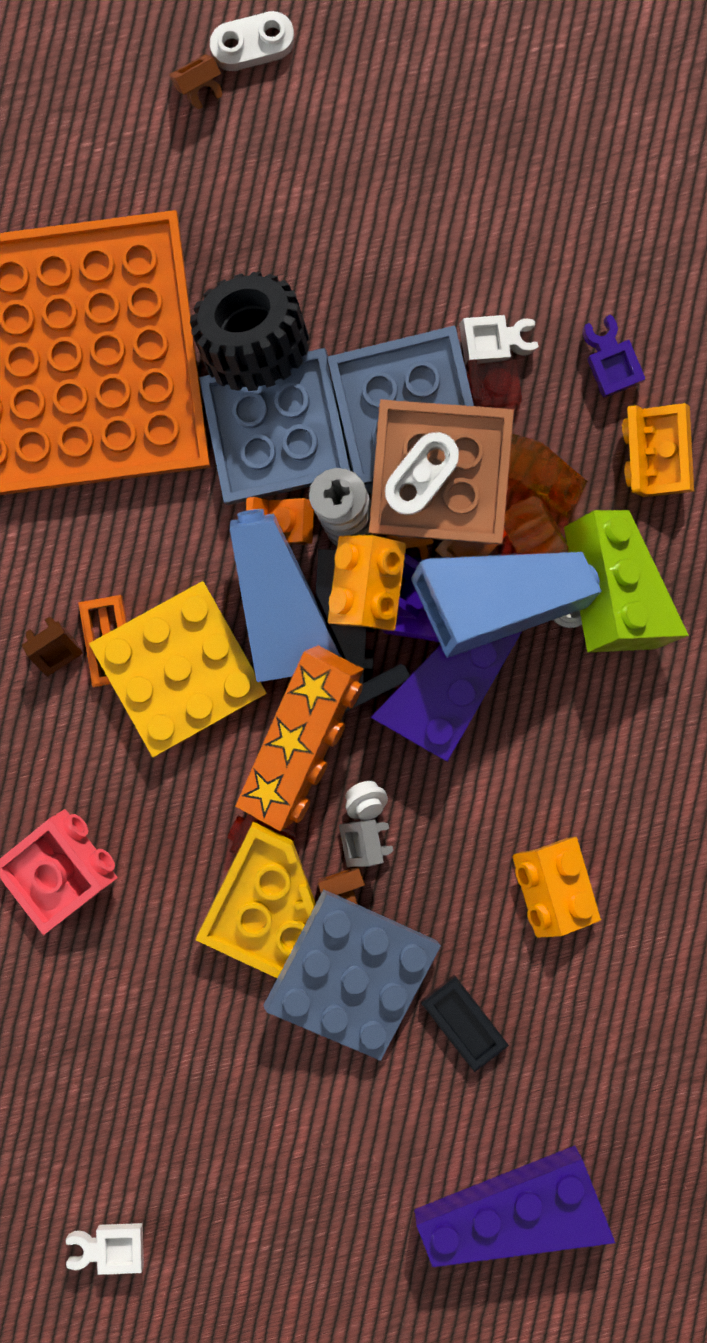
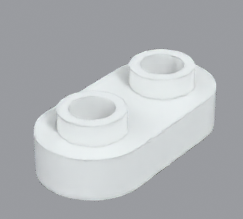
[210,11,294,71]
[385,432,459,515]

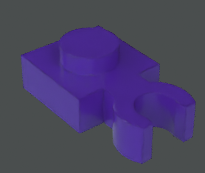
[583,314,646,399]

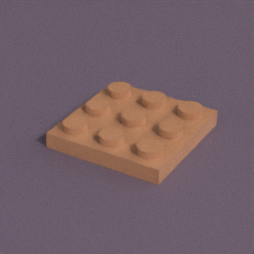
[369,399,514,545]

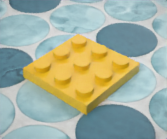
[89,581,267,758]

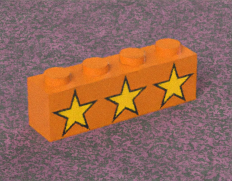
[235,645,364,832]

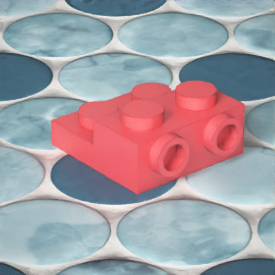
[0,809,118,936]

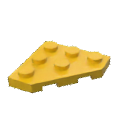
[196,822,316,978]

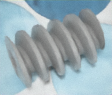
[309,468,373,546]

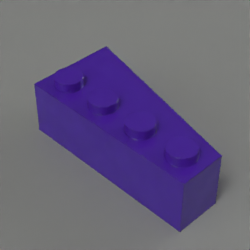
[370,631,522,761]
[414,1145,615,1267]

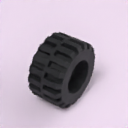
[190,272,309,391]

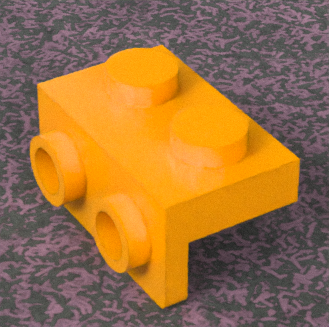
[622,403,694,497]
[327,535,406,631]
[513,837,601,938]

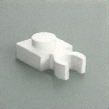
[459,315,539,365]
[66,1223,144,1275]

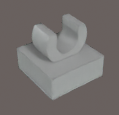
[339,819,393,867]

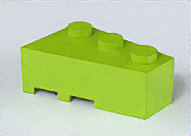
[564,510,689,653]

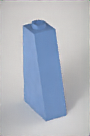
[230,509,342,682]
[411,552,601,658]

